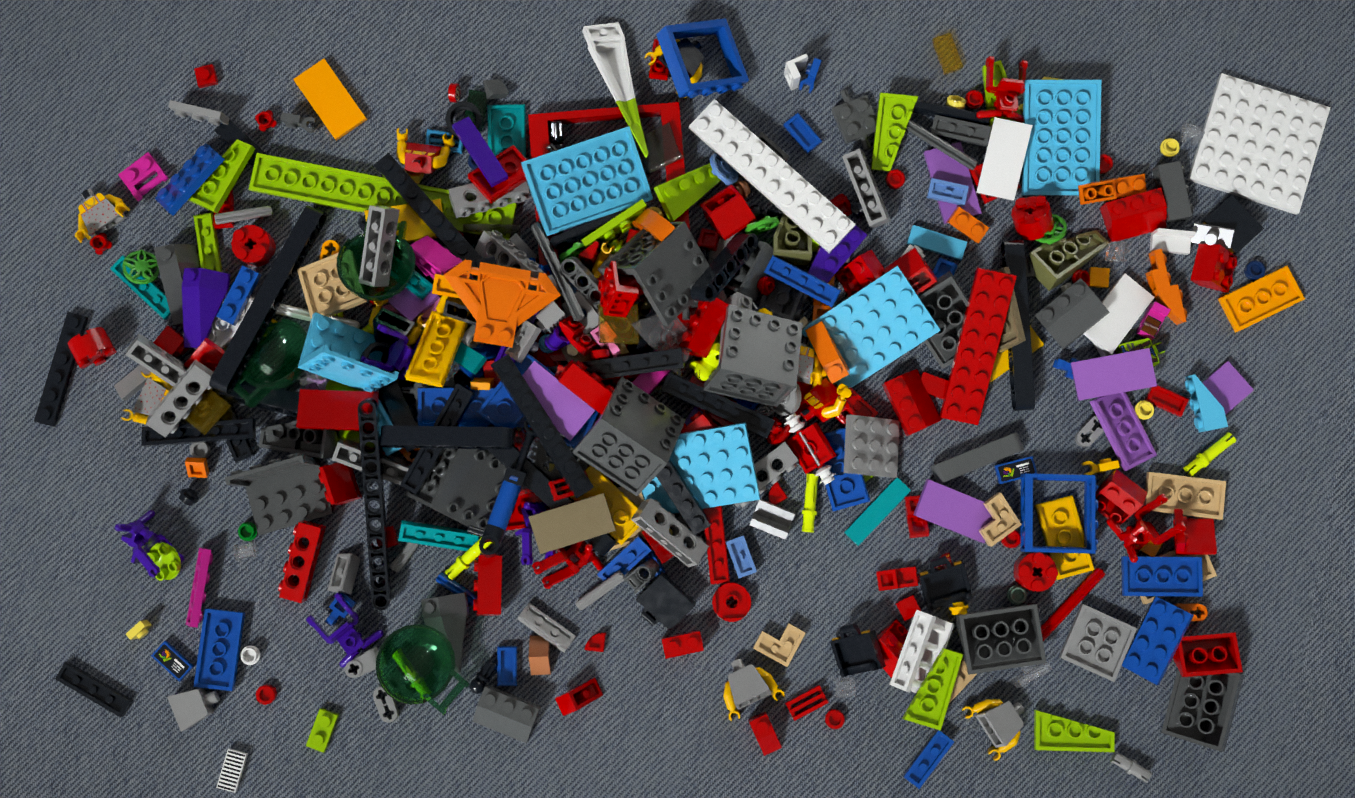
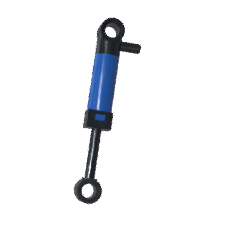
[467,420,537,558]

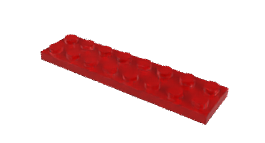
[940,267,1017,425]

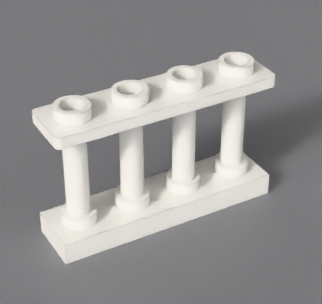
[889,610,954,693]

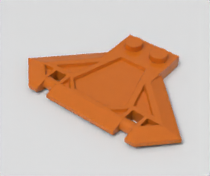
[444,259,561,348]

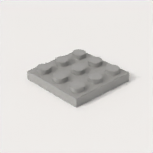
[844,414,900,478]
[1059,604,1137,682]

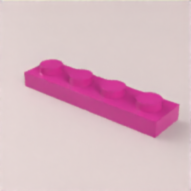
[186,548,213,628]

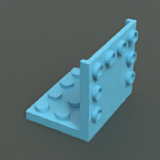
[297,312,399,392]

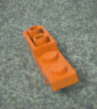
[1078,174,1147,205]
[1145,249,1187,325]

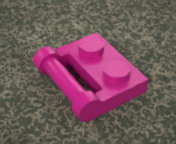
[118,152,169,201]

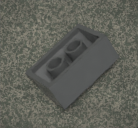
[723,240,778,302]
[1035,278,1110,350]
[473,685,541,743]

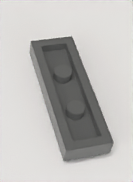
[931,115,991,147]

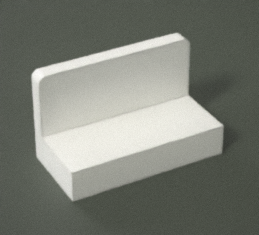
[784,53,808,91]
[1150,228,1196,255]

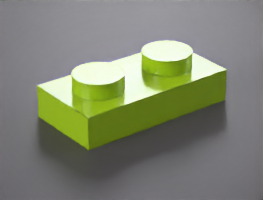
[306,708,339,753]

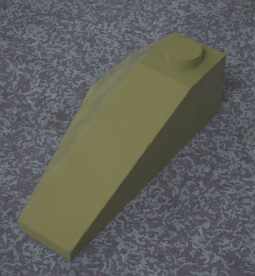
[773,213,812,266]
[1029,230,1109,291]

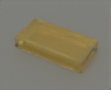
[932,33,963,75]

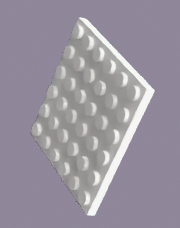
[1187,73,1330,215]

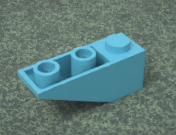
[1185,374,1228,433]

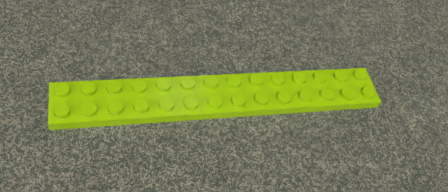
[249,153,517,241]

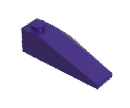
[182,268,231,348]

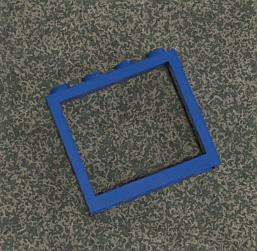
[656,18,749,99]
[1020,473,1098,554]

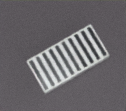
[216,748,248,793]

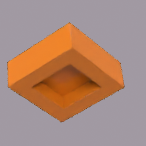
[185,457,209,478]

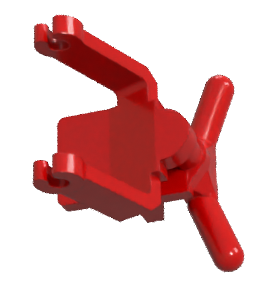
[976,56,1028,123]
[1106,494,1187,563]
[532,541,604,589]

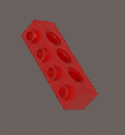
[278,520,326,603]

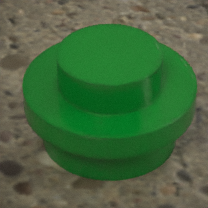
[238,522,258,541]

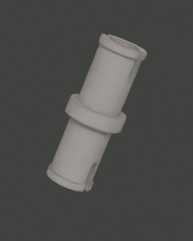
[1110,751,1152,783]

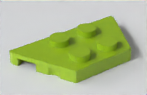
[581,199,647,247]

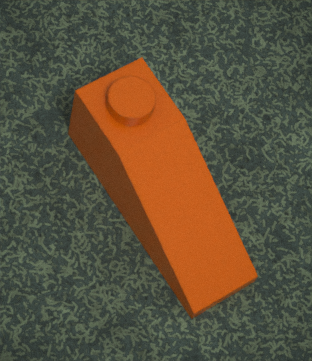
[805,321,850,384]

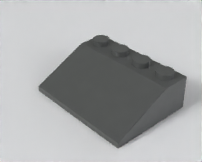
[918,271,969,369]
[955,603,1047,675]
[1161,670,1244,752]

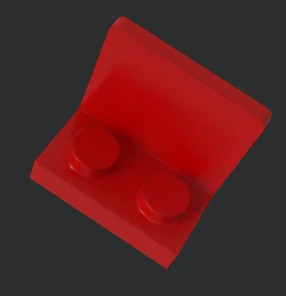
[598,261,639,318]
[1173,509,1217,555]

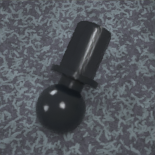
[550,120,566,150]
[749,205,783,222]
[470,660,497,694]

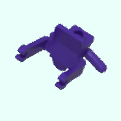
[360,324,423,381]
[515,502,556,565]
[115,510,185,577]
[306,592,383,668]

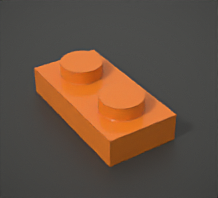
[947,206,989,244]

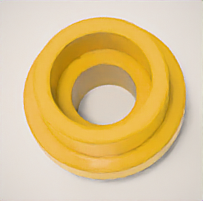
[949,601,969,615]

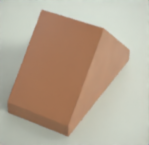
[528,635,551,675]

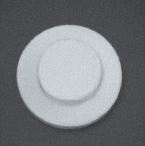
[240,645,261,665]

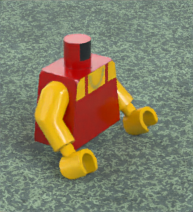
[396,128,455,174]
[800,367,852,422]

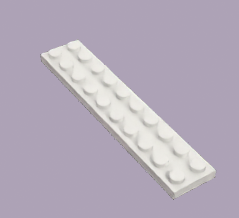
[689,99,856,254]

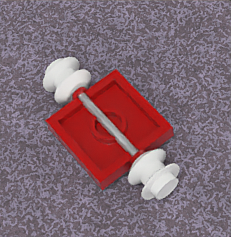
[784,413,837,485]

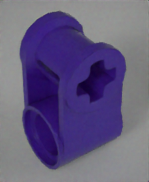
[545,326,571,351]

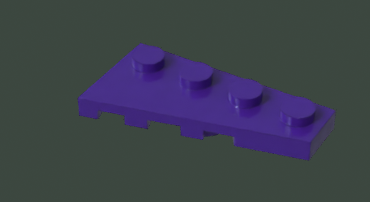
[808,225,867,283]

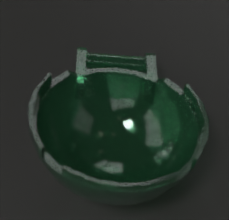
[336,217,416,301]
[234,318,307,408]
[376,624,470,715]

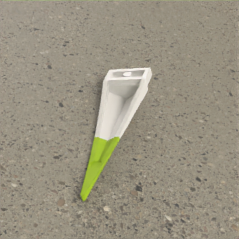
[582,22,648,158]

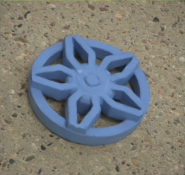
[709,153,738,186]

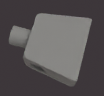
[167,688,220,732]

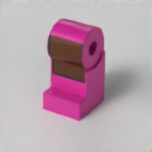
[1136,302,1171,341]

